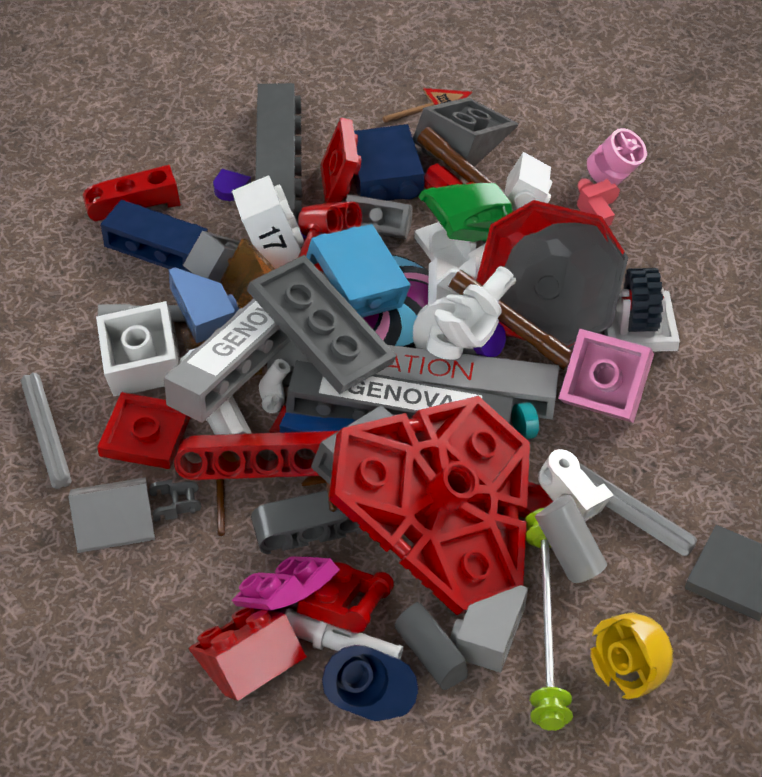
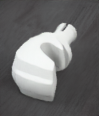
[434,266,516,349]

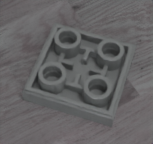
[685,525,762,621]

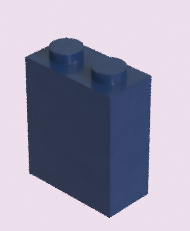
[353,124,424,201]

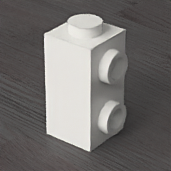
[504,152,553,211]

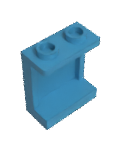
[306,224,410,318]

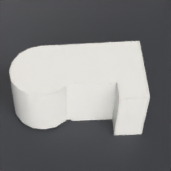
[538,449,613,521]

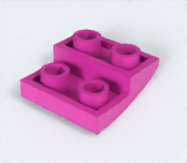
[231,556,340,610]

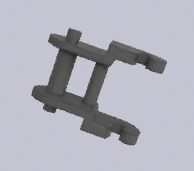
[149,480,202,522]

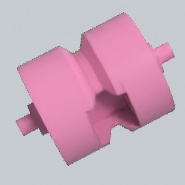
[587,128,647,185]

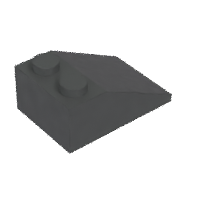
[413,97,519,166]

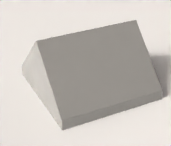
[68,477,155,553]

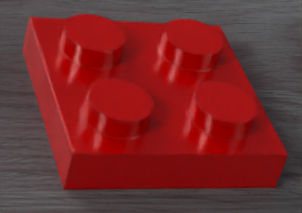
[320,117,361,203]
[97,392,190,469]

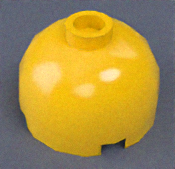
[590,613,673,700]

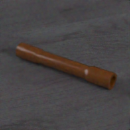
[417,127,514,212]
[448,269,573,370]

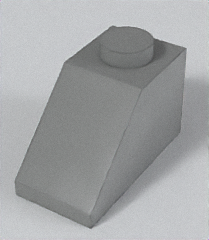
[183,231,260,287]
[450,585,528,673]

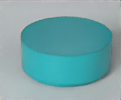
[512,402,539,439]

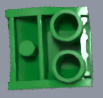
[419,183,512,242]

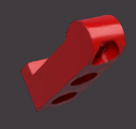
[83,164,181,221]

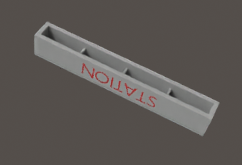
[267,341,559,420]

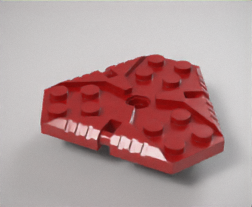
[329,396,530,615]

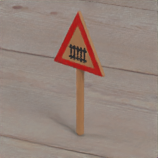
[383,88,472,122]

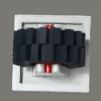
[604,268,680,352]

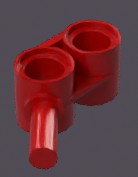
[298,201,362,258]

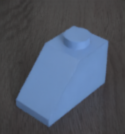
[169,267,239,343]

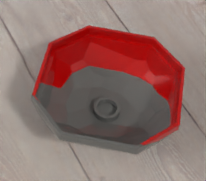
[476,200,628,349]

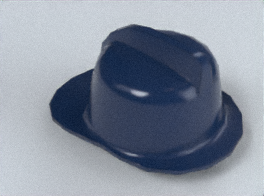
[322,645,418,721]

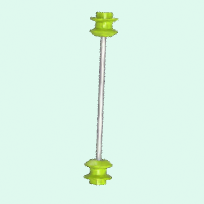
[525,508,573,731]

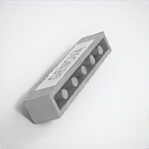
[164,271,330,423]

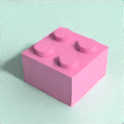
[558,328,654,423]

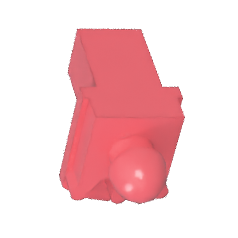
[577,178,620,226]

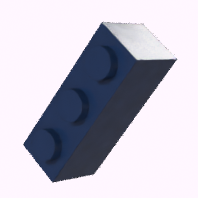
[100,200,208,273]

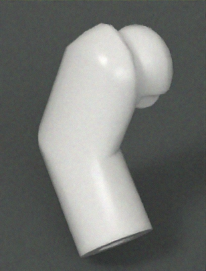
[259,359,290,413]

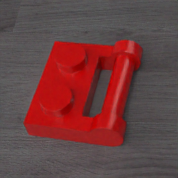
[297,562,394,633]

